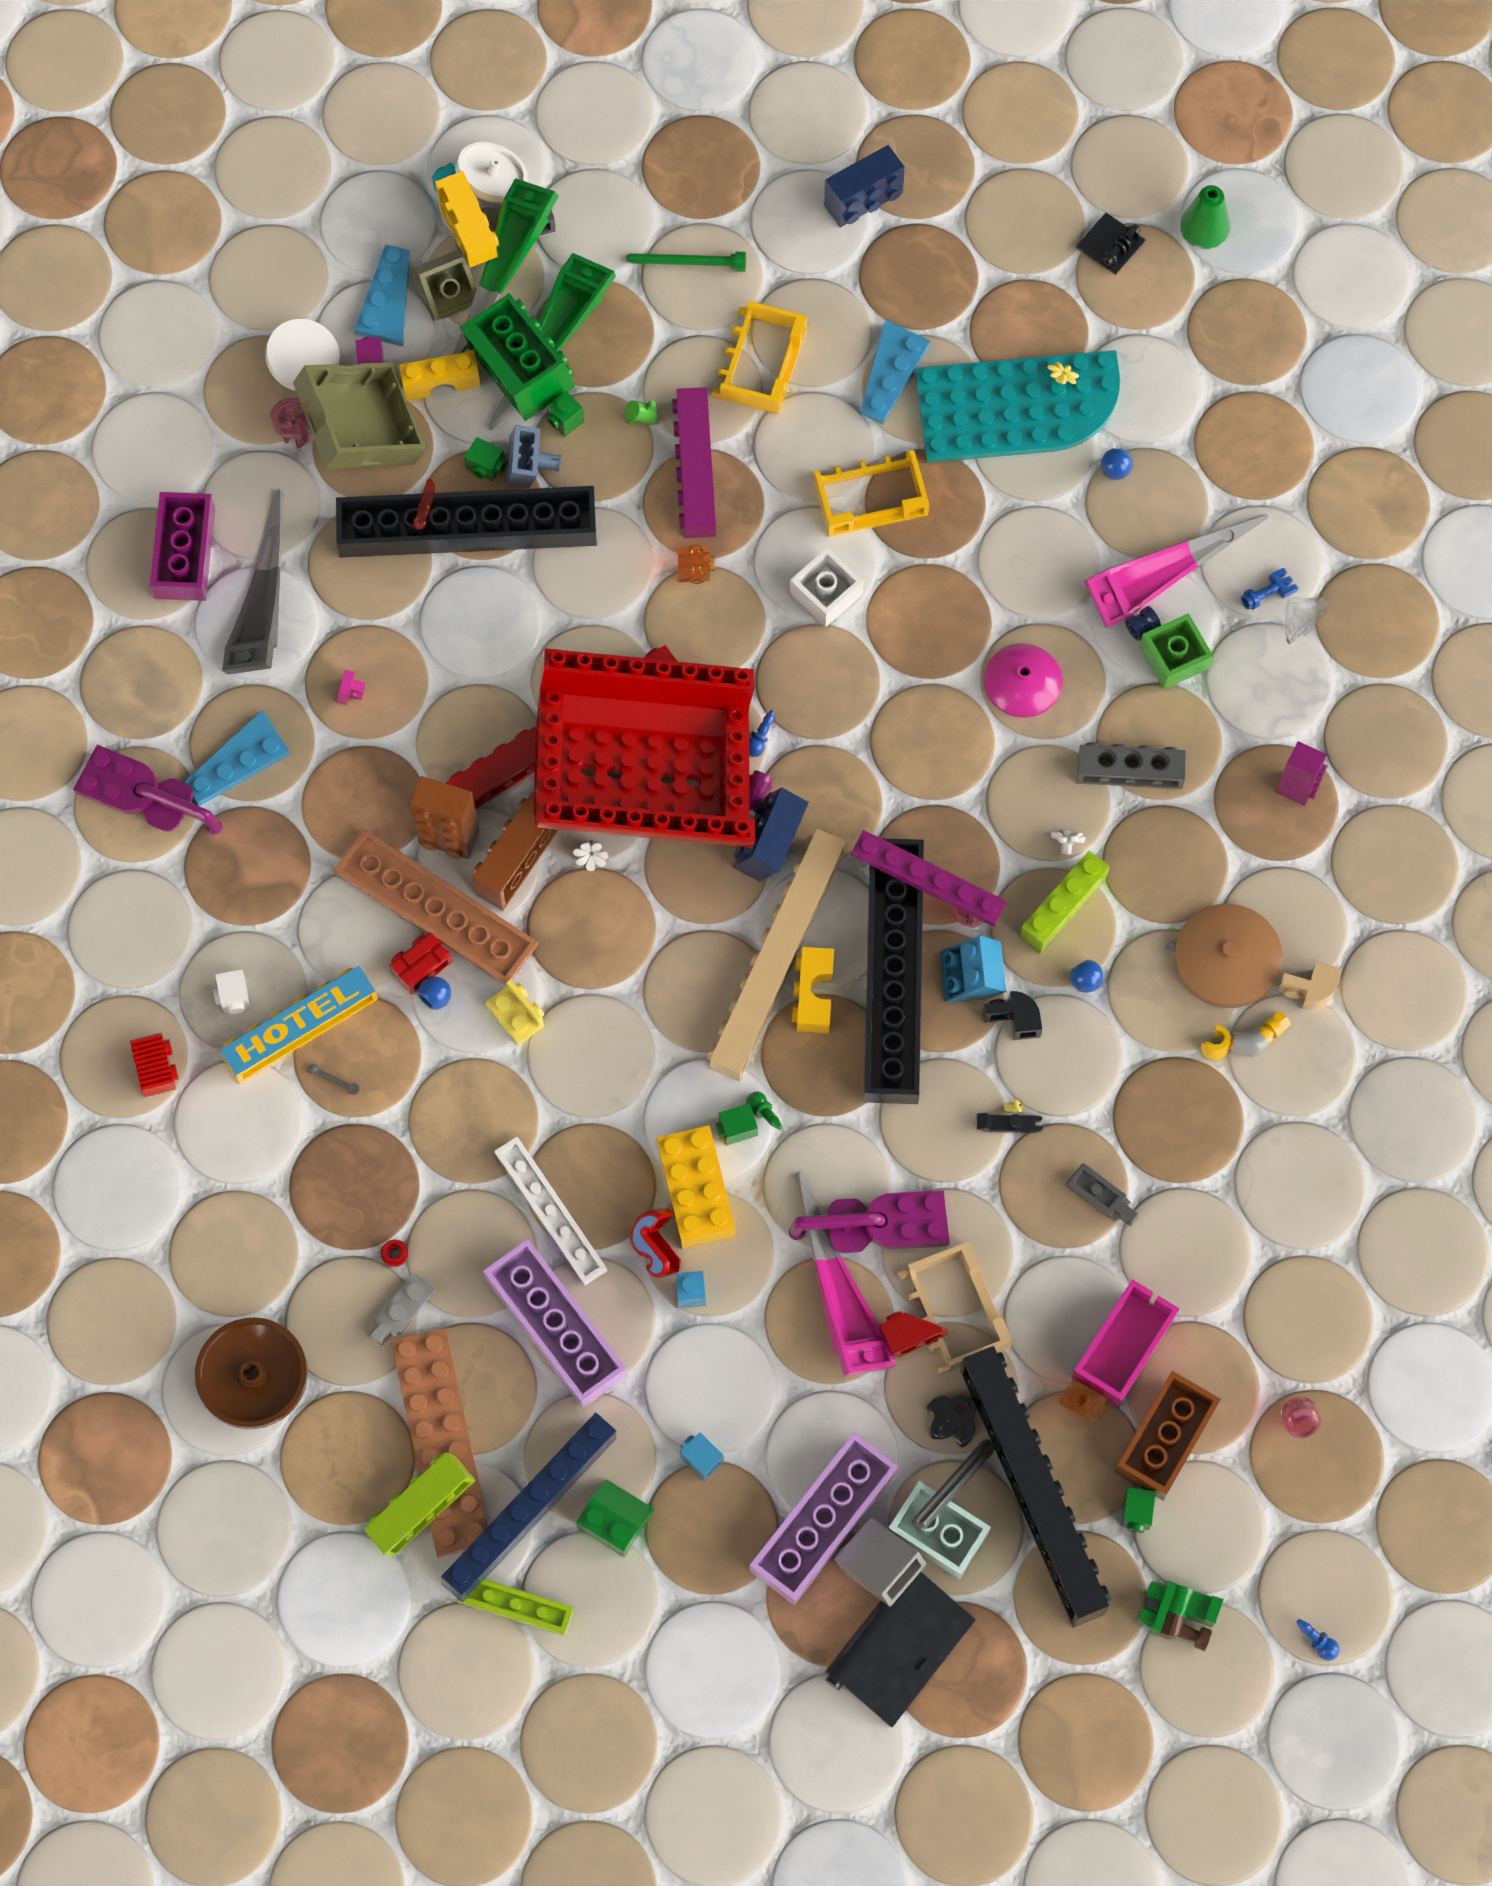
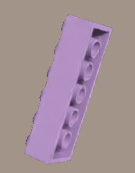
[483,1239,627,1409]
[750,1432,899,1606]

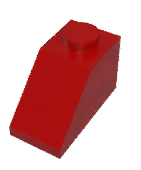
[880,1311,949,1357]

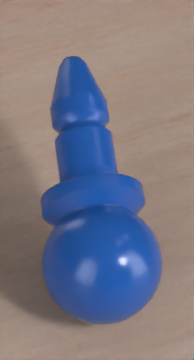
[749,710,775,757]
[1296,1619,1340,1661]

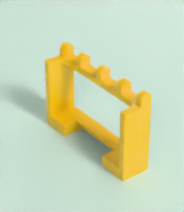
[711,301,807,414]
[812,450,929,537]

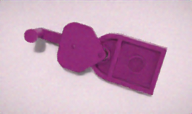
[73,744,222,835]
[789,1190,950,1253]

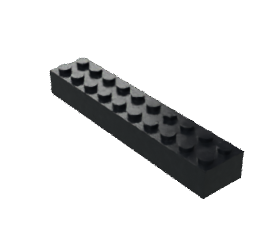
[336,486,597,558]
[864,838,924,1104]
[960,1346,1111,1628]

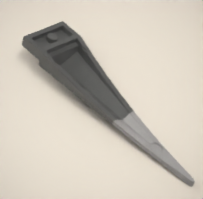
[222,489,284,675]

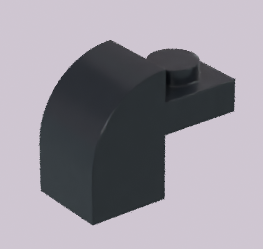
[983,991,1042,1040]

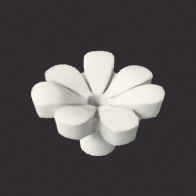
[1050,830,1085,855]
[573,840,608,871]

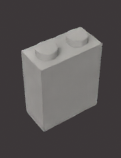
[834,1517,927,1607]

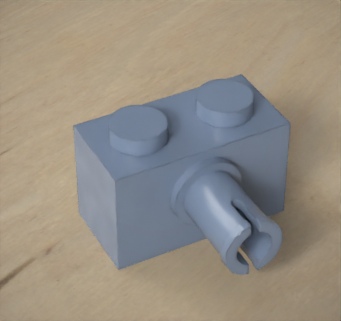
[505,425,562,488]

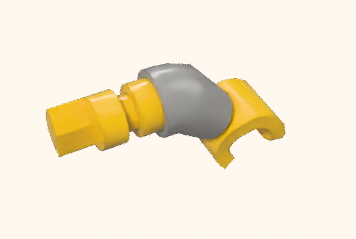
[1201,1010,1291,1060]

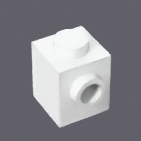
[213,969,251,1014]

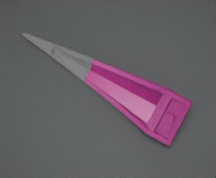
[1084,515,1269,627]
[796,1171,896,1377]

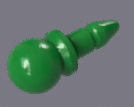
[746,1091,782,1130]

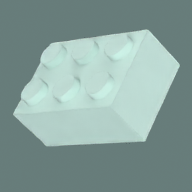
[888,1481,991,1580]

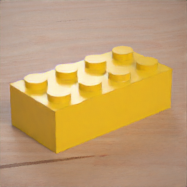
[656,1125,735,1249]

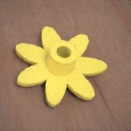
[1047,362,1079,384]

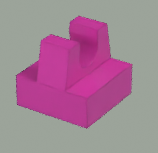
[337,670,366,705]

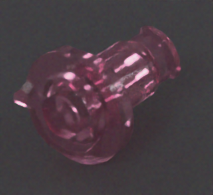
[270,398,310,448]

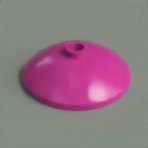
[984,644,1062,718]

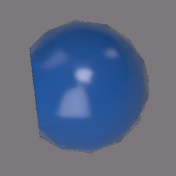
[1100,448,1133,480]
[1070,960,1103,993]
[418,976,451,1010]

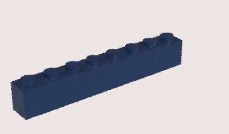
[441,1412,617,1603]

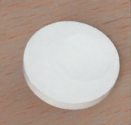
[455,142,527,203]
[265,319,340,391]

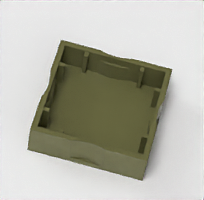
[293,362,426,469]

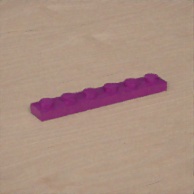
[851,830,1007,927]

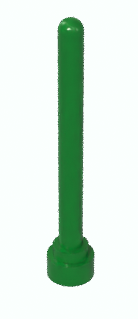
[626,251,746,272]

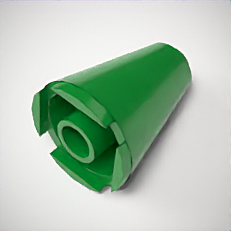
[1180,185,1230,249]

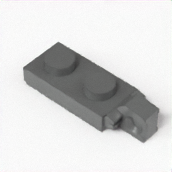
[1066,1163,1138,1226]

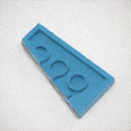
[355,244,410,346]
[861,320,930,425]
[184,710,290,806]

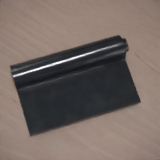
[825,1572,976,1728]

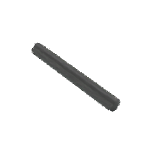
[912,1439,995,1531]

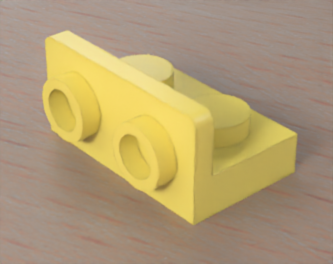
[485,979,544,1046]

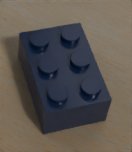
[824,145,905,228]
[733,787,809,882]

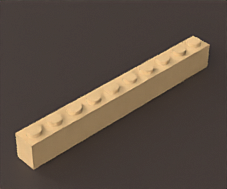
[707,829,846,1081]

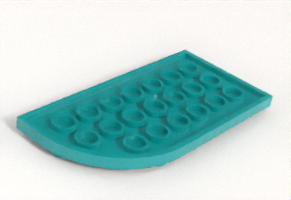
[915,350,1120,463]

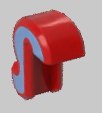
[630,1208,681,1278]

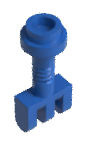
[1241,568,1299,610]

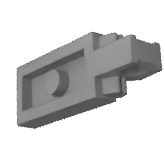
[371,1273,435,1346]

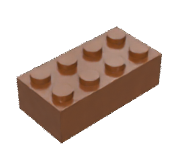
[410,776,479,859]
[472,792,559,911]
[1114,1371,1221,1501]

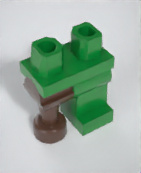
[1137,1581,1224,1652]

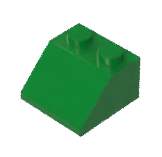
[576,1480,655,1558]

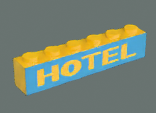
[220,966,378,1084]

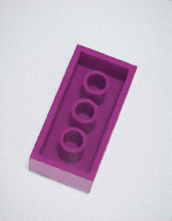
[150,492,215,601]

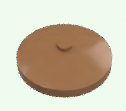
[1174,904,1283,1008]

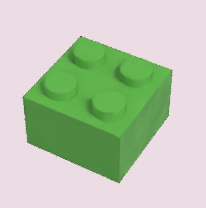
[1140,613,1213,690]

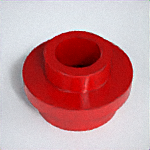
[381,1239,408,1267]

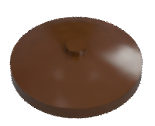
[195,1317,308,1429]

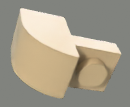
[1278,961,1342,1010]

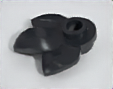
[926,1395,976,1448]

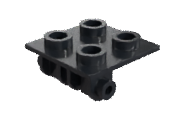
[1076,213,1146,275]

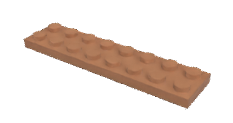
[333,829,538,986]
[391,1328,488,1558]

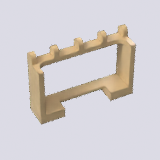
[897,1241,1013,1375]

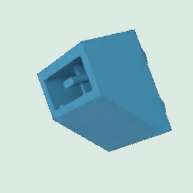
[940,936,1007,1003]

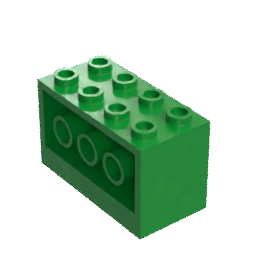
[459,293,575,421]

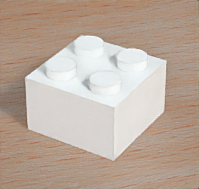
[790,547,864,627]

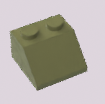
[412,250,477,321]

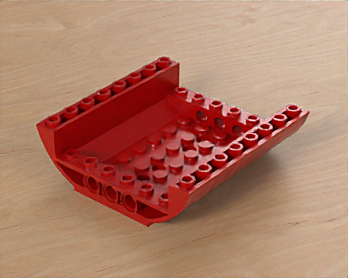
[533,648,755,848]

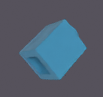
[676,1271,706,1308]
[680,1432,724,1480]

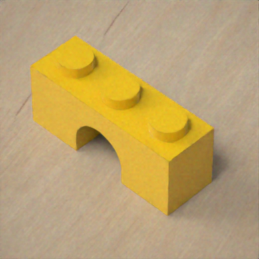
[399,350,480,401]
[792,947,834,1034]

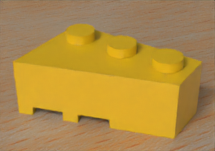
[435,171,499,268]

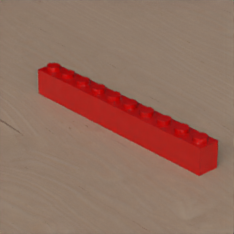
[446,645,677,810]

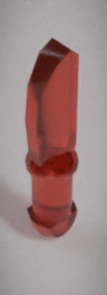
[413,478,436,529]

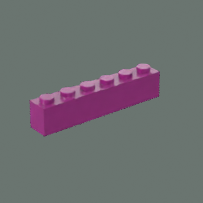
[672,387,716,538]

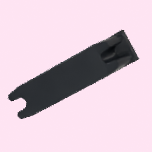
[977,1112,1043,1133]

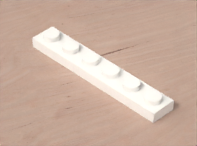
[495,1137,607,1286]

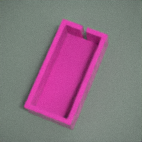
[1071,1279,1180,1408]

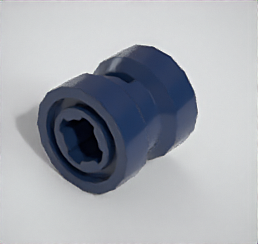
[1125,606,1161,641]

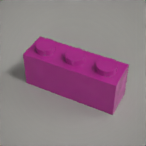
[1276,741,1328,806]

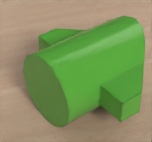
[625,400,658,425]

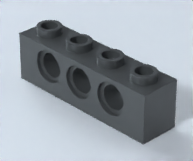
[1077,742,1186,789]

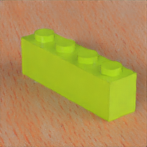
[1020,850,1110,954]
[364,1452,476,1558]

